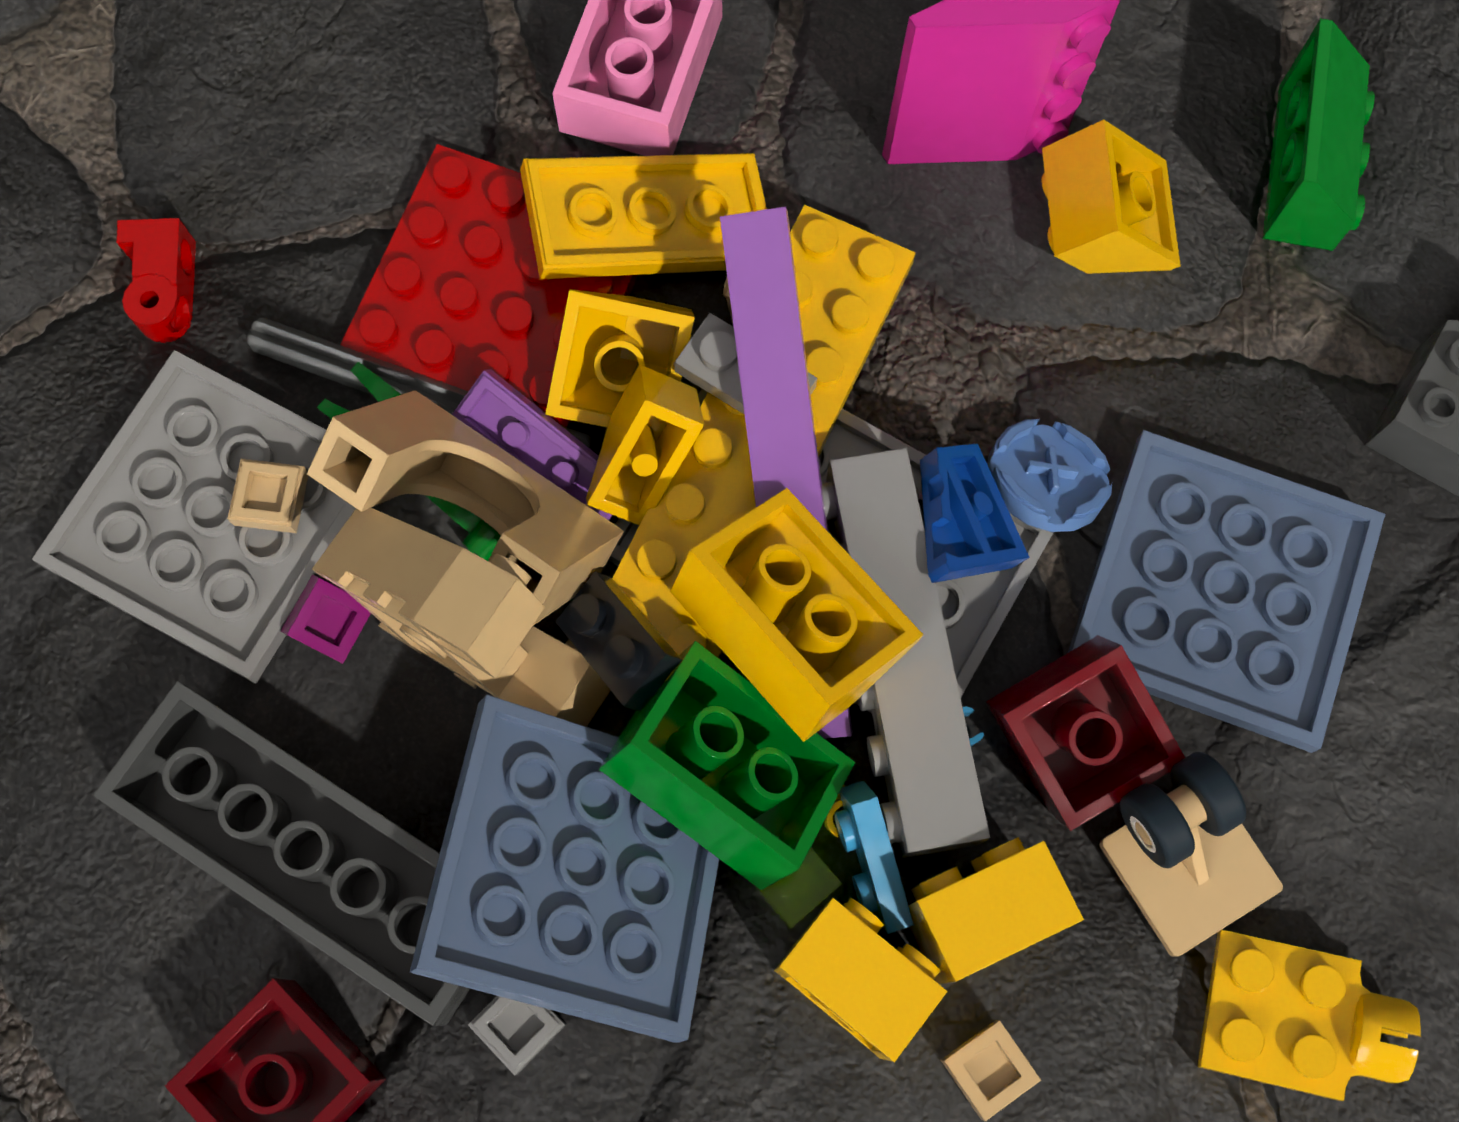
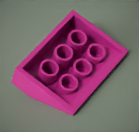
[882,0,1120,164]

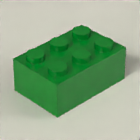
[599,641,855,890]

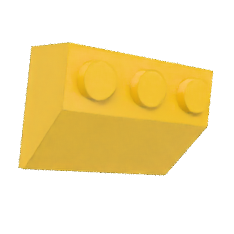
[670,488,924,742]

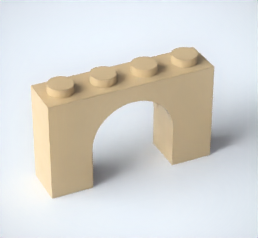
[307,390,624,626]

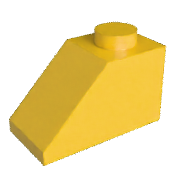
[586,364,704,525]

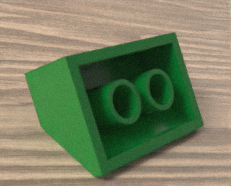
[1262,18,1375,251]

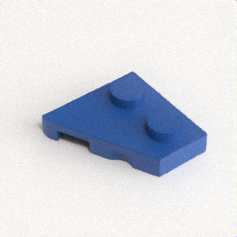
[920,444,1030,583]

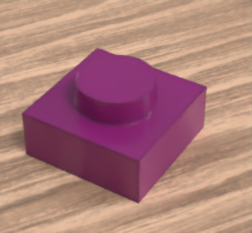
[280,575,371,664]

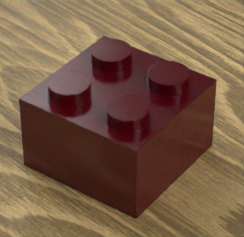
[986,635,1185,831]
[165,978,387,1122]

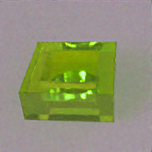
[753,848,842,930]

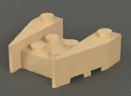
[312,508,611,727]

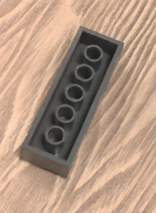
[92,681,470,1026]

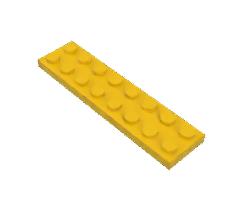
[612,204,916,659]

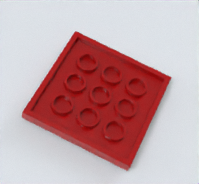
[340,144,638,428]

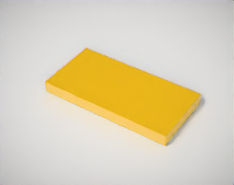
[520,153,767,279]

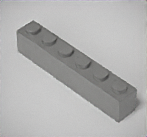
[822,448,990,858]

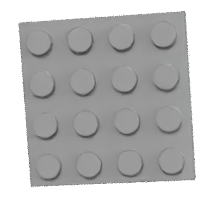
[32,350,356,684]

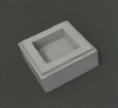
[468,996,567,1076]

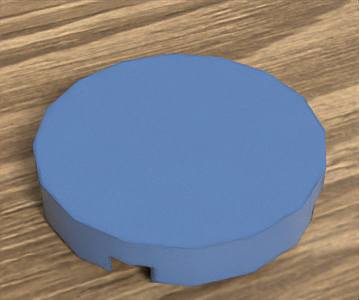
[987,419,1112,532]

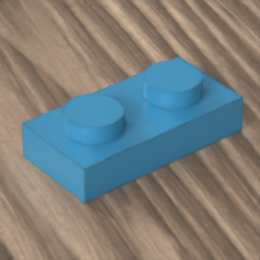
[834,781,914,934]

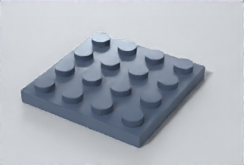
[1068,430,1385,753]
[409,695,719,1043]

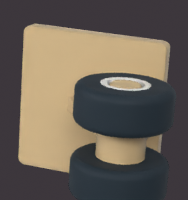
[1099,752,1283,957]

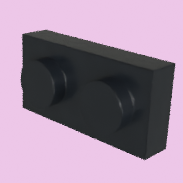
[555,571,682,712]

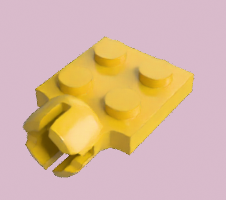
[1197,930,1421,1101]

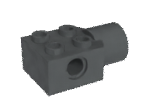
[1365,320,1459,497]

